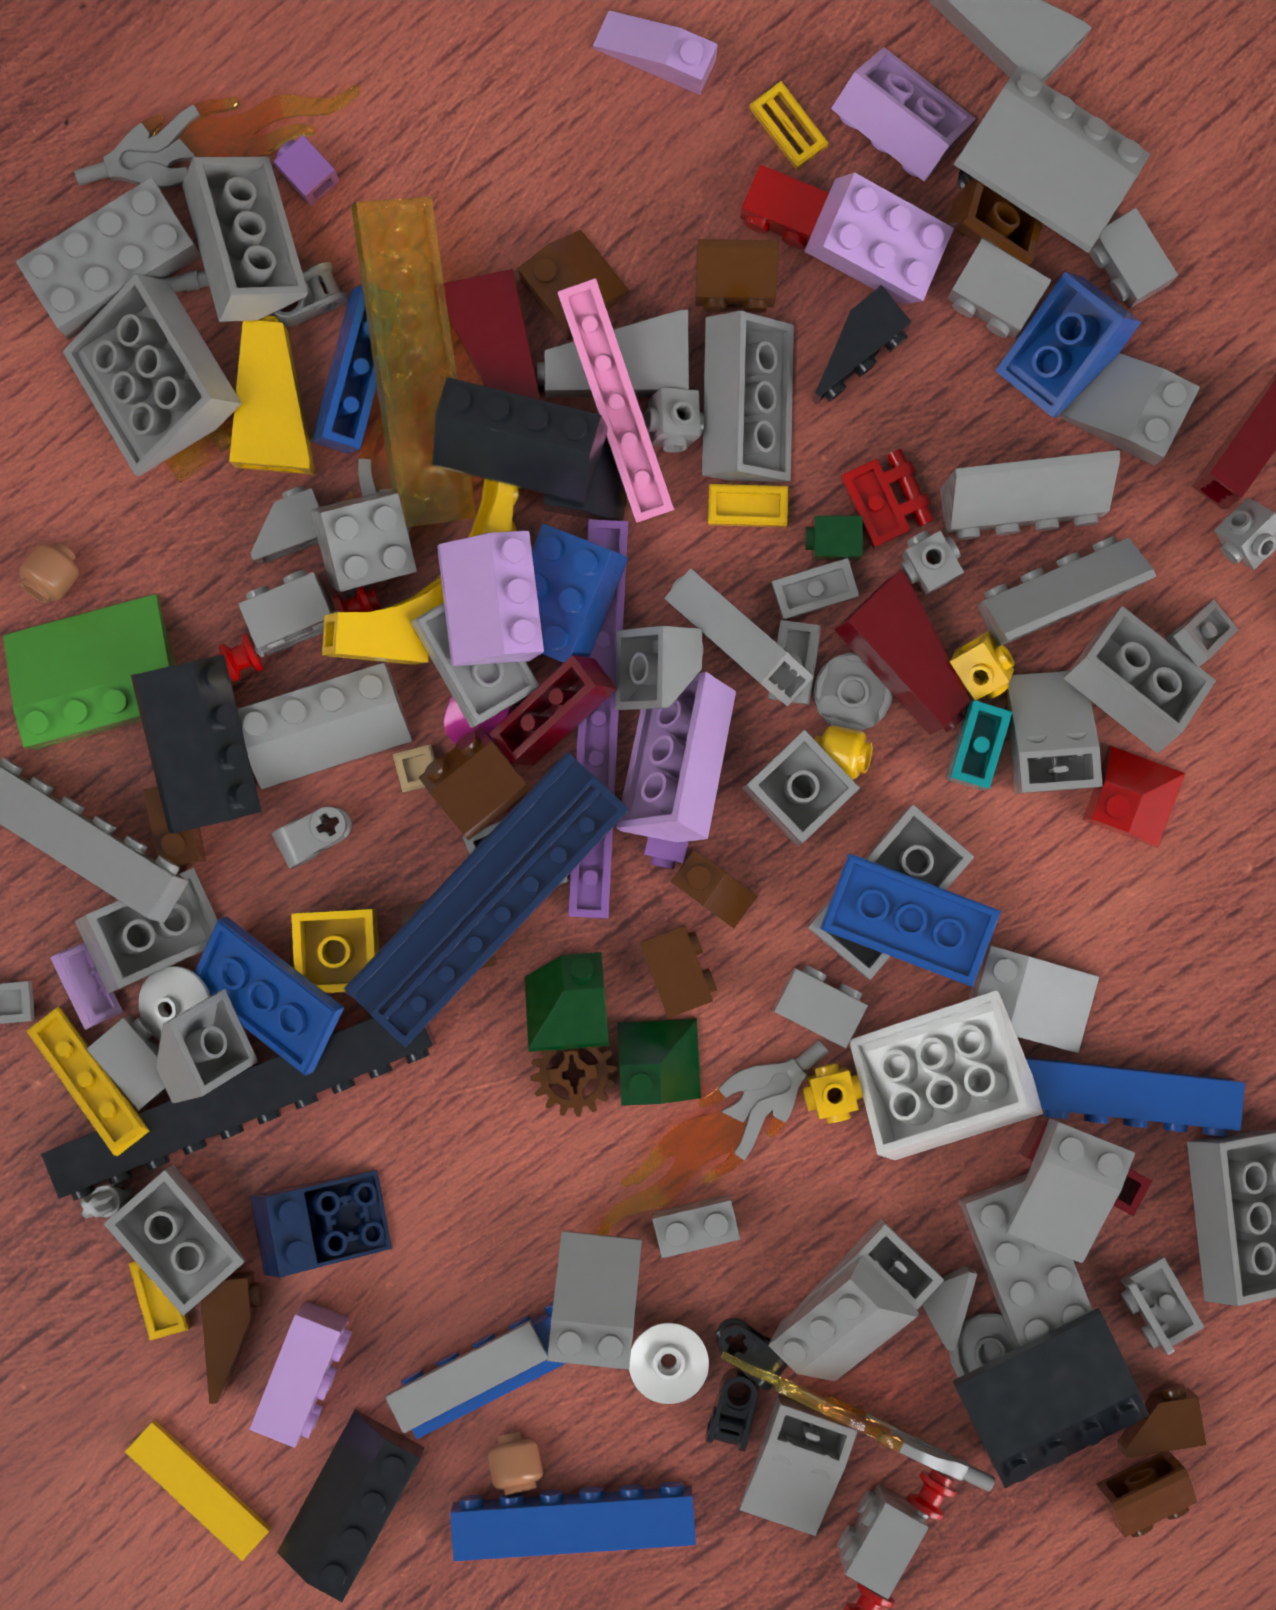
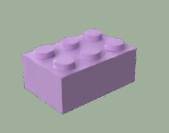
[804,172,954,305]
[249,1301,352,1448]

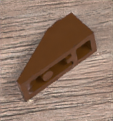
[201,1272,262,1404]

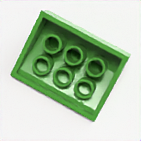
[3,594,176,750]

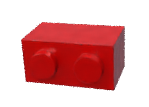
[740,164,829,249]

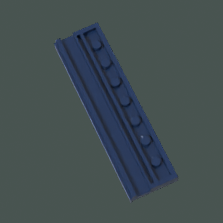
[344,751,630,1048]

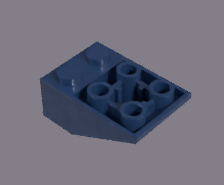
[250,1170,392,1278]

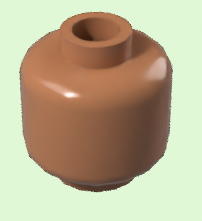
[18,543,79,603]
[487,1432,543,1495]

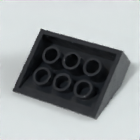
[953,1308,1149,1488]

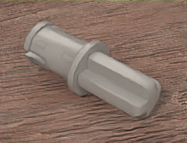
[79,1182,133,1219]

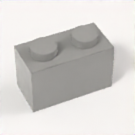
[1089,208,1178,309]
[772,965,868,1048]
[87,1015,166,1110]
[652,1194,741,1258]

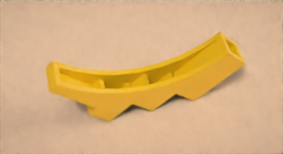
[322,479,518,665]

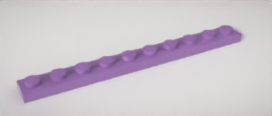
[568,519,628,919]

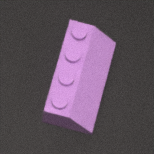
[616,672,736,843]

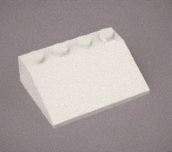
[849,991,1043,1160]

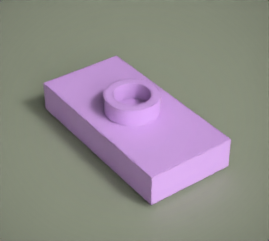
[50,943,123,1030]

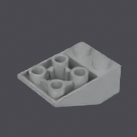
[1006,671,1103,794]
[799,1218,944,1310]
[739,1394,857,1536]

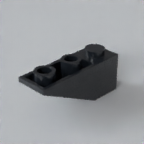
[813,285,911,404]

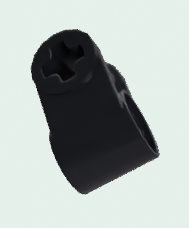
[716,1318,788,1391]
[705,1367,757,1452]

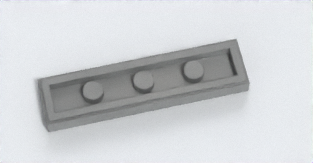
[385,1320,548,1434]

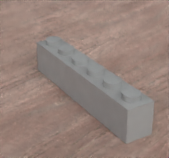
[0,757,189,923]

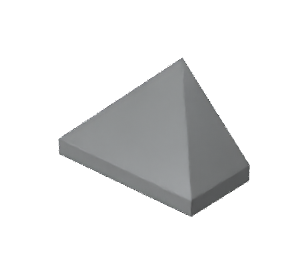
[922,1266,978,1352]

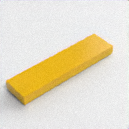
[26,1006,150,1156]
[125,1419,271,1561]

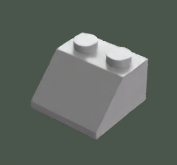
[947,239,1052,339]
[615,626,704,710]
[742,730,860,846]
[156,989,258,1103]

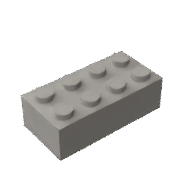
[15,177,201,339]
[805,804,975,980]
[958,1173,1092,1349]

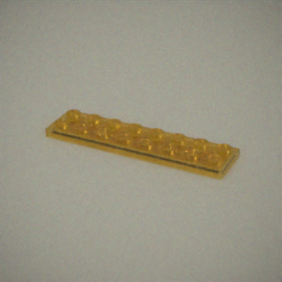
[351,197,476,527]

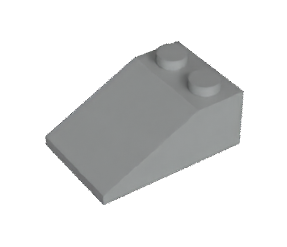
[1057,353,1200,466]
[75,868,218,993]
[968,945,1099,1053]
[1006,1118,1135,1263]
[104,1165,246,1316]
[547,1231,642,1370]

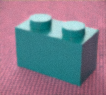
[945,700,1012,791]

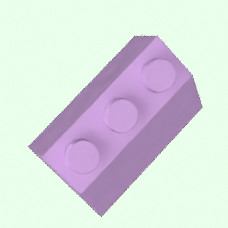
[831,47,976,182]
[437,531,544,666]

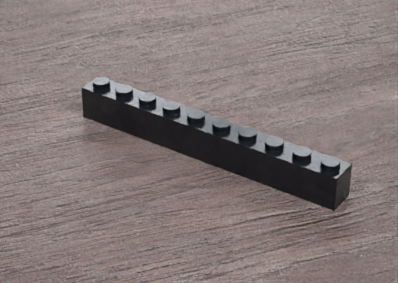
[41,1018,436,1201]

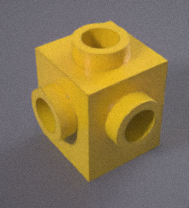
[950,631,1014,701]
[803,1063,863,1124]

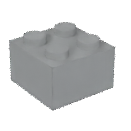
[310,490,417,592]

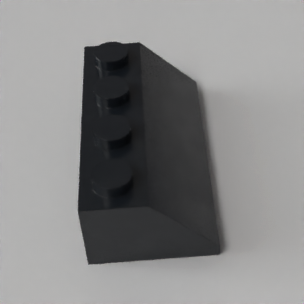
[433,377,608,505]
[130,654,262,834]
[277,1410,424,1602]

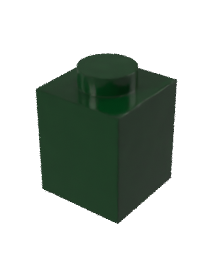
[804,516,863,561]

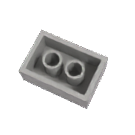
[1064,606,1216,754]

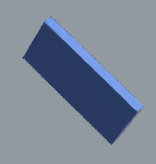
[820,853,1001,987]
[194,917,344,1075]

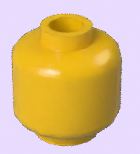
[814,725,873,780]

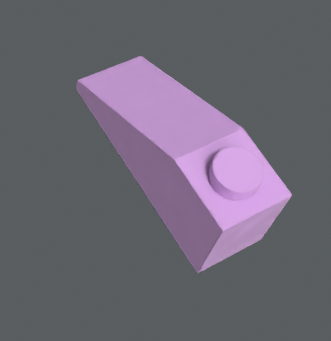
[593,11,718,95]

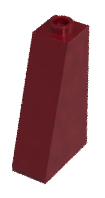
[435,269,540,400]
[1191,373,1276,509]
[834,570,971,735]

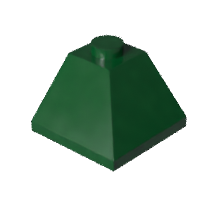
[524,952,609,1052]
[618,1018,701,1106]

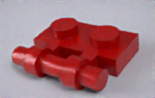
[840,449,934,549]

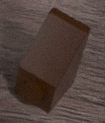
[670,849,757,928]
[1117,1385,1206,1458]

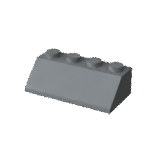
[182,157,308,322]
[702,311,794,482]
[977,536,1156,646]
[237,662,413,790]

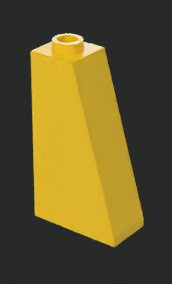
[229,315,315,475]

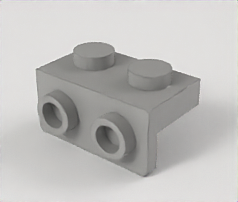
[1120,1255,1204,1355]

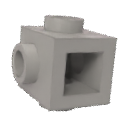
[644,387,704,453]
[1214,497,1276,570]
[900,530,964,596]

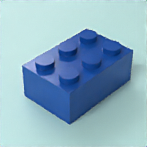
[532,523,629,663]

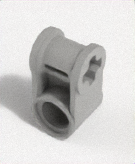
[272,262,349,327]
[271,807,352,869]

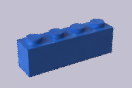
[311,283,400,454]

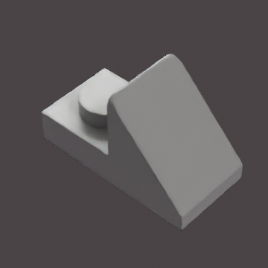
[1167,599,1239,667]

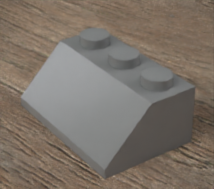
[768,1255,919,1381]

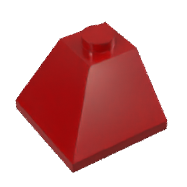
[1082,746,1185,848]

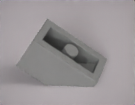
[251,486,321,566]

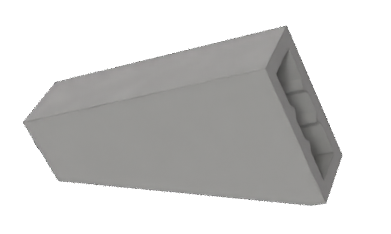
[929,0,1091,83]
[537,310,689,398]
[664,568,814,707]

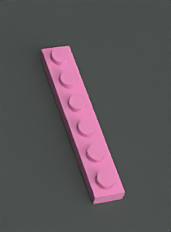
[558,278,674,523]

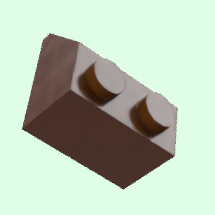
[947,178,1043,266]
[517,230,630,341]
[695,239,779,313]
[419,727,531,841]
[1096,1451,1197,1538]

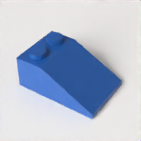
[995,272,1141,418]

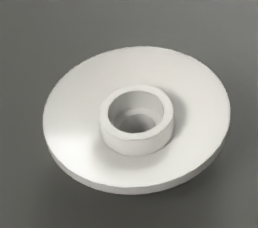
[139,966,210,1041]
[629,1322,709,1404]

